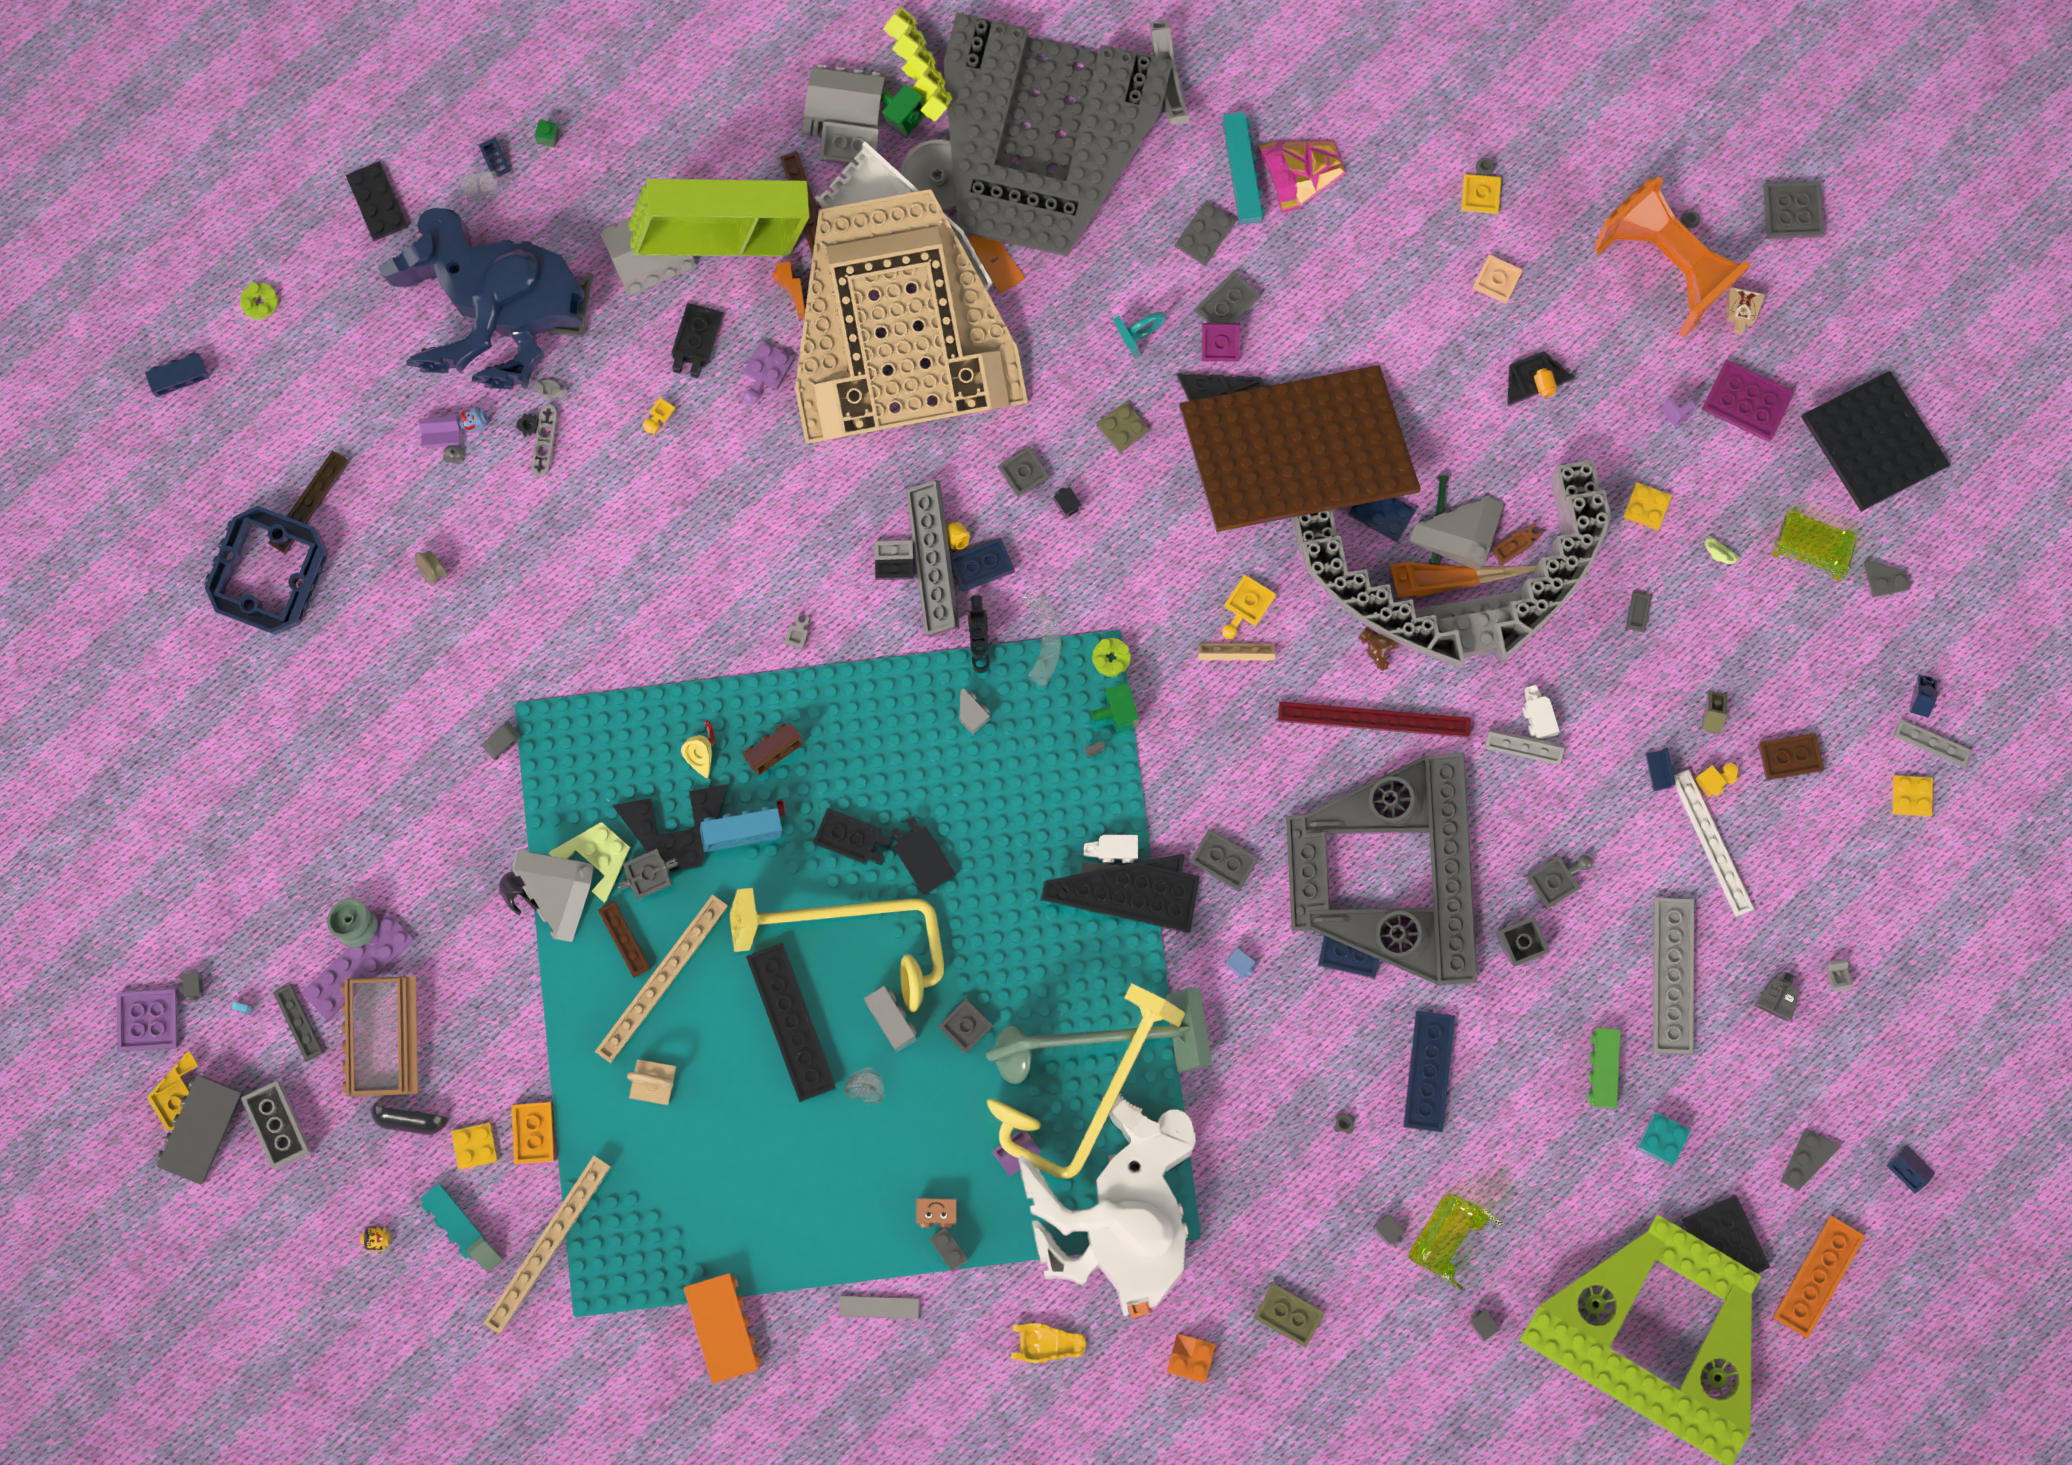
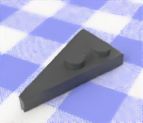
[546,273,594,338]

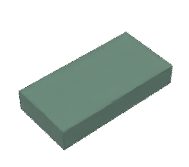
[466,1237,503,1273]

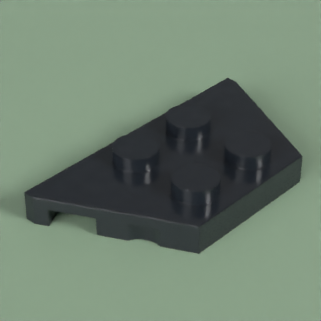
[1507,351,1575,407]

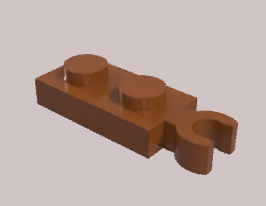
[1491,524,1542,566]

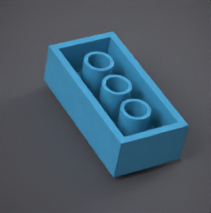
[700,806,782,852]

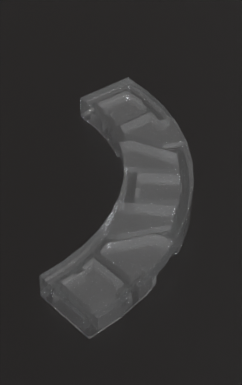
[1022,585,1061,688]

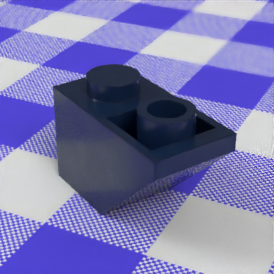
[1910,674,1937,718]

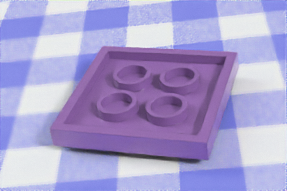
[117,989,178,1052]

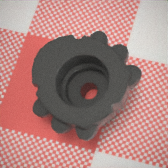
[443,445,466,463]

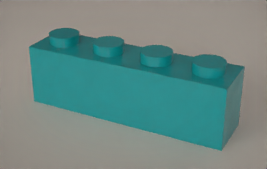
[420,1183,491,1260]

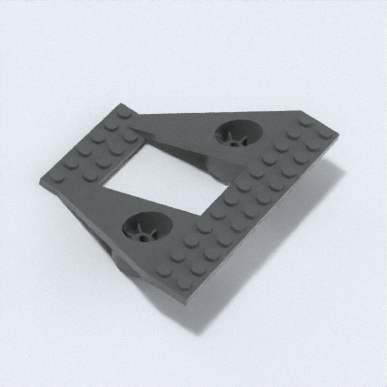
[1286,752,1478,986]

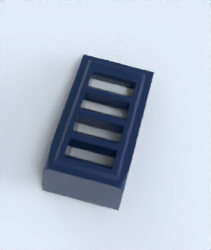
[478,137,511,179]

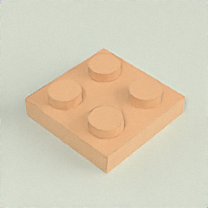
[1473,255,1523,304]

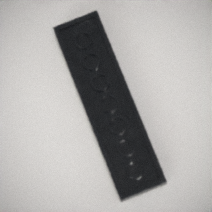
[746,943,836,1103]

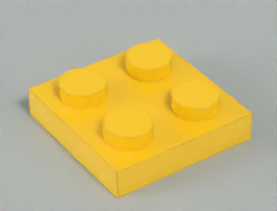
[1623,482,1672,531]
[1892,775,1933,817]
[451,1123,498,1170]

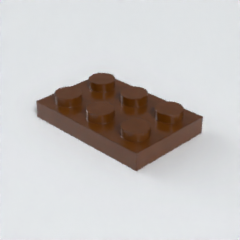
[1758,733,1824,781]

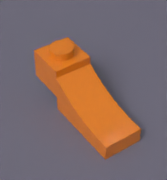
[773,262,805,320]

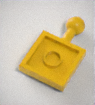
[1222,574,1277,639]

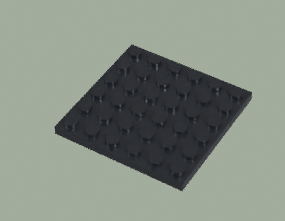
[1801,371,1950,512]

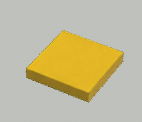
[1461,174,1501,214]

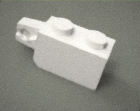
[1522,685,1560,740]
[1084,835,1138,864]

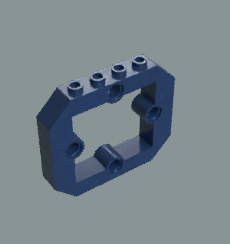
[205,506,329,635]

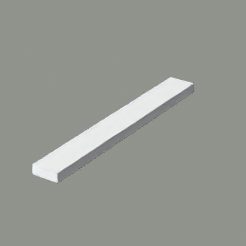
[1674,769,1754,917]

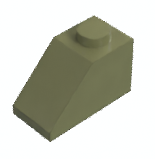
[1702,690,1727,734]

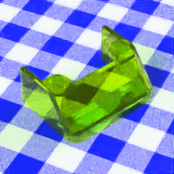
[1409,1193,1502,1291]

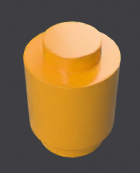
[1534,368,1557,398]

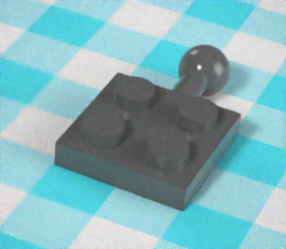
[1526,855,1593,909]

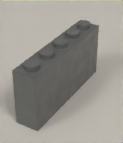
[156,1074,243,1185]

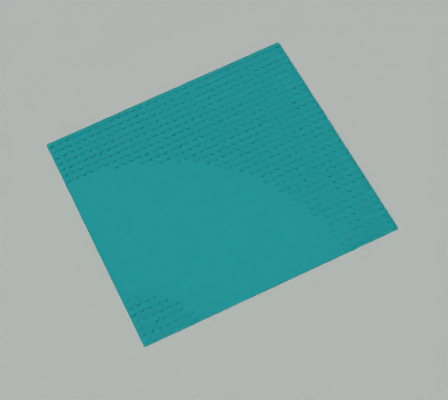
[514,630,1201,1317]

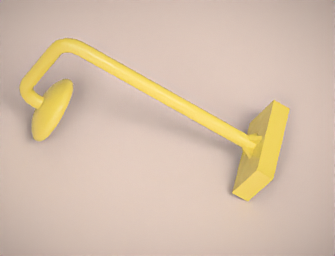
[729,888,944,1013]
[987,984,1186,1179]

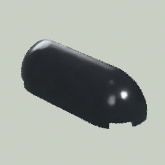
[371,1106,449,1135]

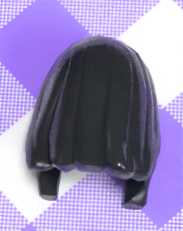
[499,871,539,916]

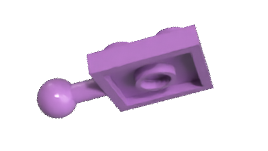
[743,340,795,404]

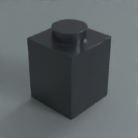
[1054,487,1082,519]

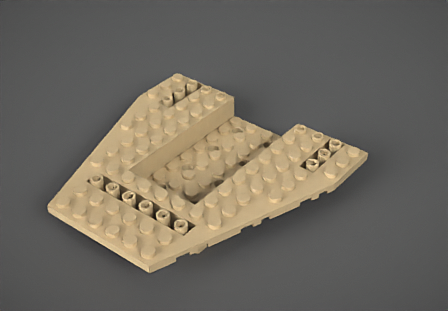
[795,189,1028,444]

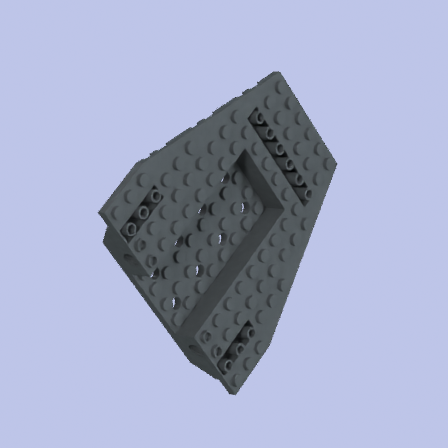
[944,12,1173,257]

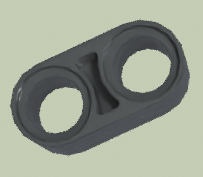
[482,722,521,761]

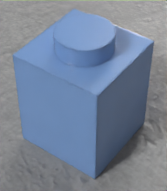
[1224,948,1255,980]

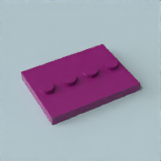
[1701,359,1794,442]

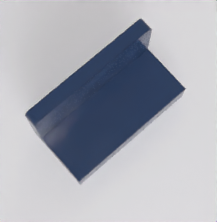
[1645,747,1676,792]
[1887,1145,1935,1194]

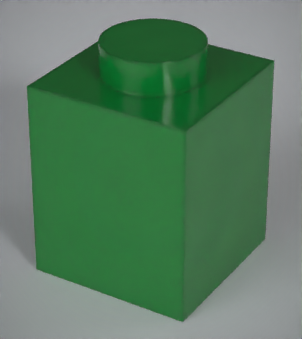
[534,119,560,148]

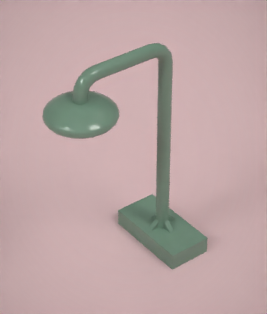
[986,987,1212,1084]

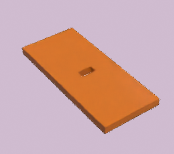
[968,235,1026,295]

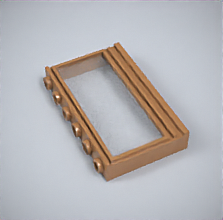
[341,976,420,1097]

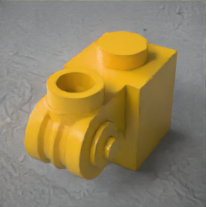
[1695,763,1740,797]

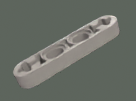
[531,405,558,477]

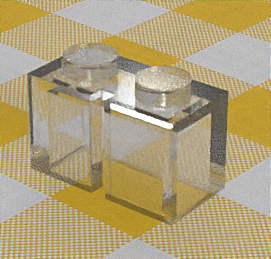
[459,171,501,202]

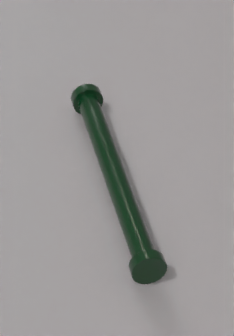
[1429,475,1449,565]

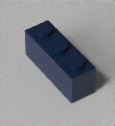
[145,353,209,397]

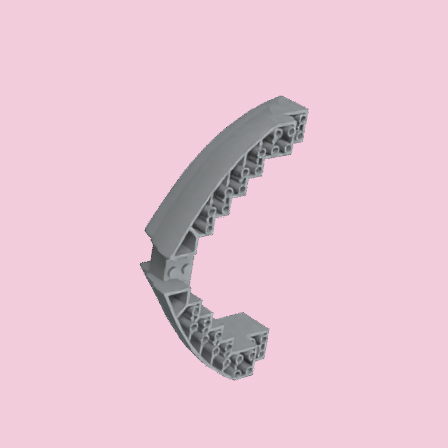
[1291,460,1611,669]

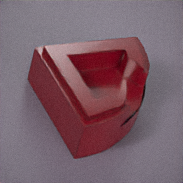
[776,799,787,819]

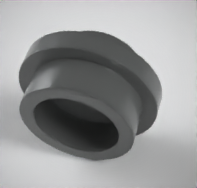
[1476,158,1495,176]
[1681,210,1700,229]

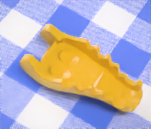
[1011,1323,1086,1363]

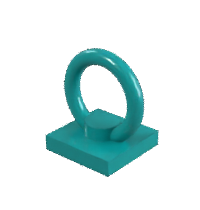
[1113,312,1167,359]

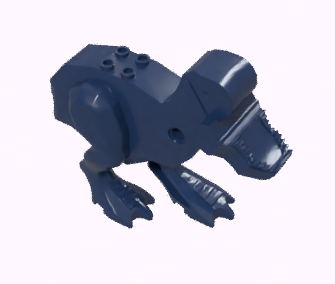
[379,208,585,390]

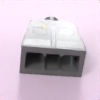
[1754,972,1799,1022]

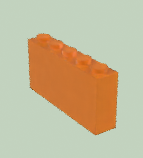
[684,1273,761,1384]

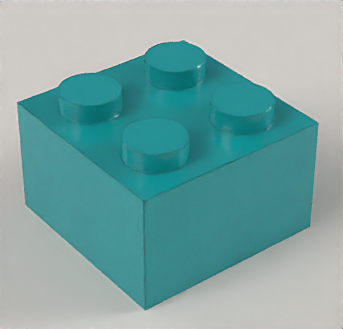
[1635,1112,1691,1167]

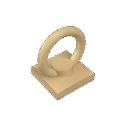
[627,1059,676,1106]

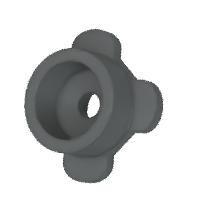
[1334,1113,1355,1134]

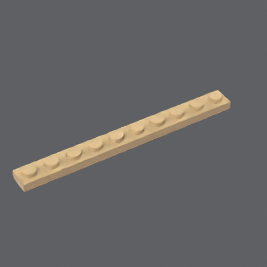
[595,894,728,1064]
[483,1156,611,1334]

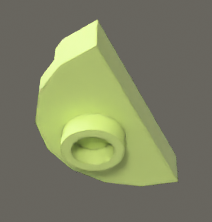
[1704,536,1740,564]

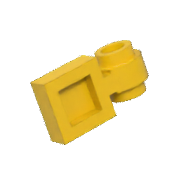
[642,397,676,435]

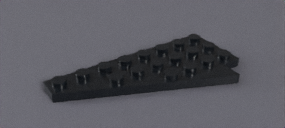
[1040,854,1200,933]

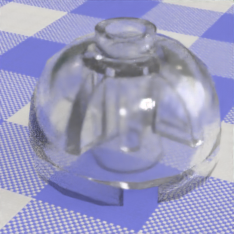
[845,1067,885,1103]

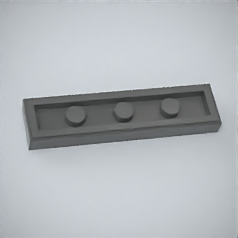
[273,984,324,1062]

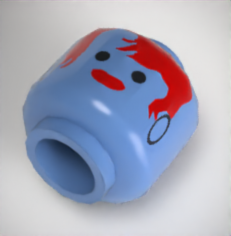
[458,406,488,433]

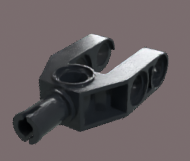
[968,595,990,673]

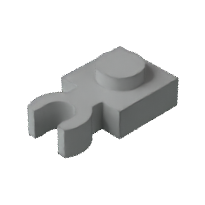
[784,614,810,650]

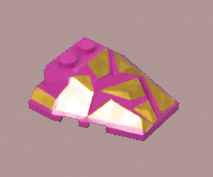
[1258,140,1346,214]

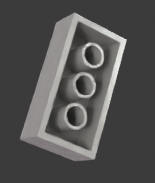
[241,1081,313,1171]

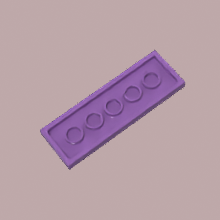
[301,912,415,1021]

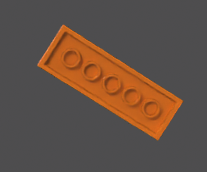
[1772,1215,1866,1339]

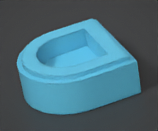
[230,1001,253,1015]

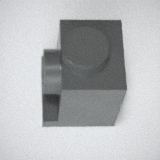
[179,972,203,1002]

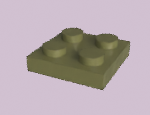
[1096,402,1149,454]

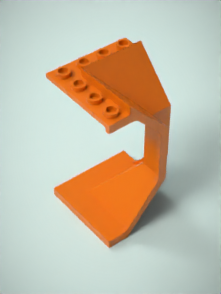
[1594,176,1751,338]

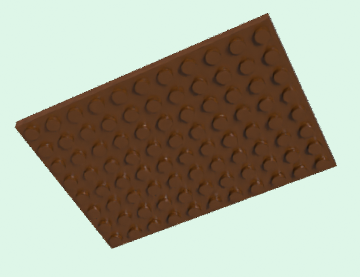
[1179,365,1421,532]

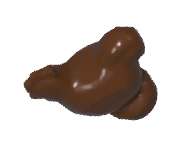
[1358,627,1400,671]

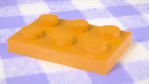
[511,1102,555,1165]

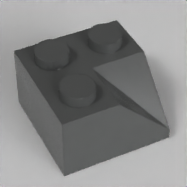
[1496,916,1550,967]

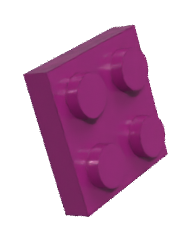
[1201,323,1240,361]

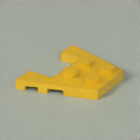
[147,1051,199,1131]

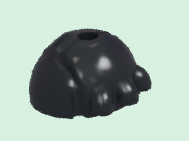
[516,413,538,436]

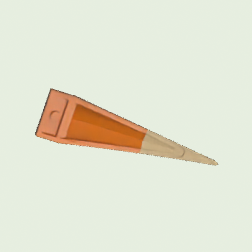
[1390,562,1537,598]

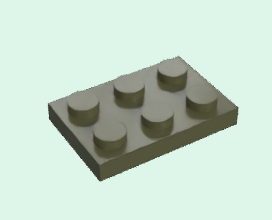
[1253,1283,1325,1348]

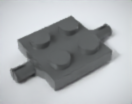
[617,849,679,900]

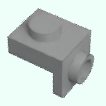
[1827,959,1853,992]

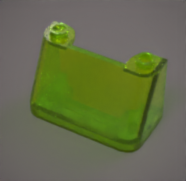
[1769,509,1858,582]

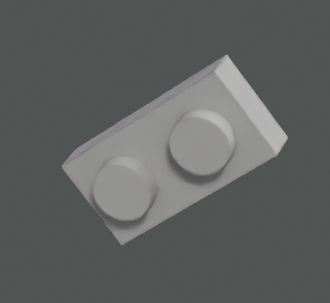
[875,540,913,560]

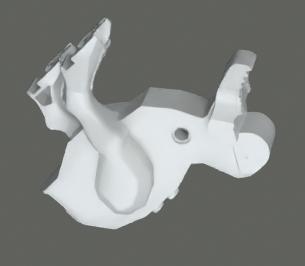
[1018,1093,1196,1316]

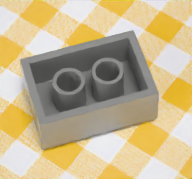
[864,986,917,1053]

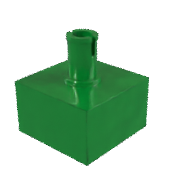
[881,84,926,139]
[1091,683,1139,733]

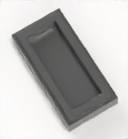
[1625,592,1652,633]

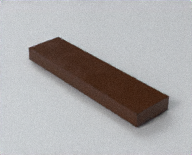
[598,901,651,978]

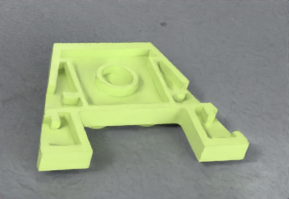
[549,822,631,903]

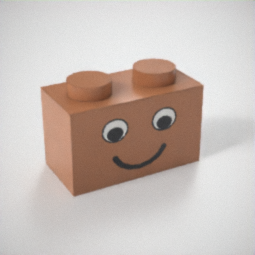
[916,1199,957,1228]

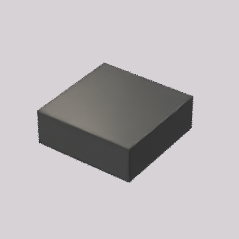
[1084,741,1105,758]

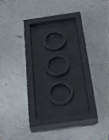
[346,161,408,241]

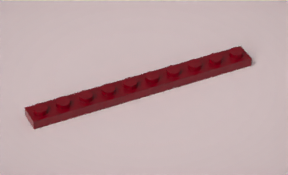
[1278,701,1471,738]

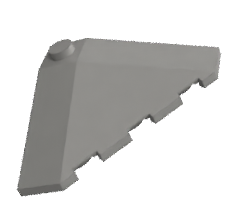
[1408,496,1504,571]
[513,851,594,942]

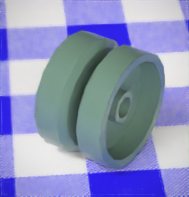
[327,898,378,948]

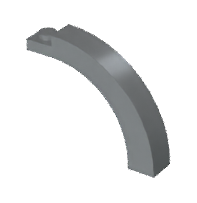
[1149,19,1190,125]

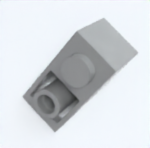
[960,688,990,735]

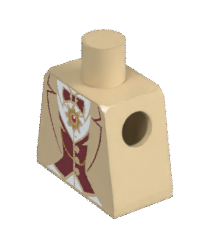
[1726,287,1765,334]

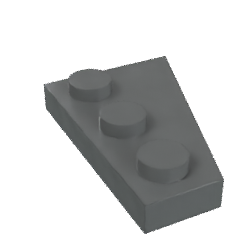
[1780,1129,1841,1191]

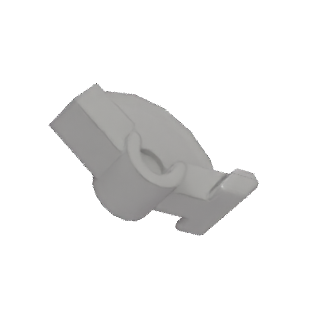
[533,380,568,400]

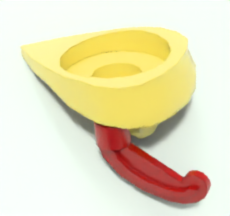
[681,720,715,778]

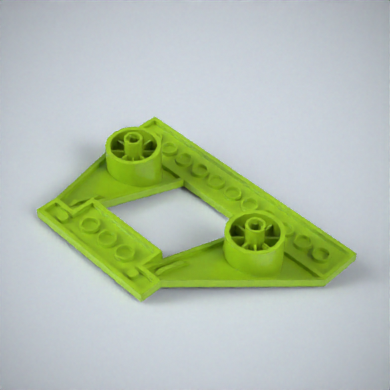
[1519,1214,1762,1465]

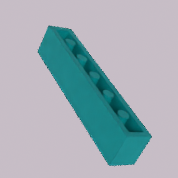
[1222,112,1265,225]

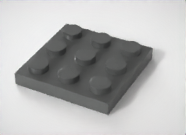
[1763,182,1824,239]

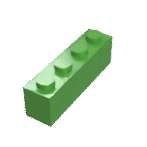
[1587,1028,1620,1110]

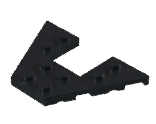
[1176,373,1265,401]
[613,784,728,873]

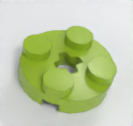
[240,283,278,320]
[1092,638,1131,677]

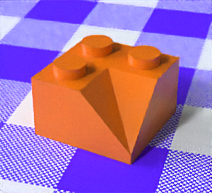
[1166,1334,1216,1384]

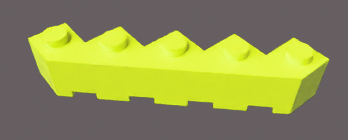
[883,6,952,122]

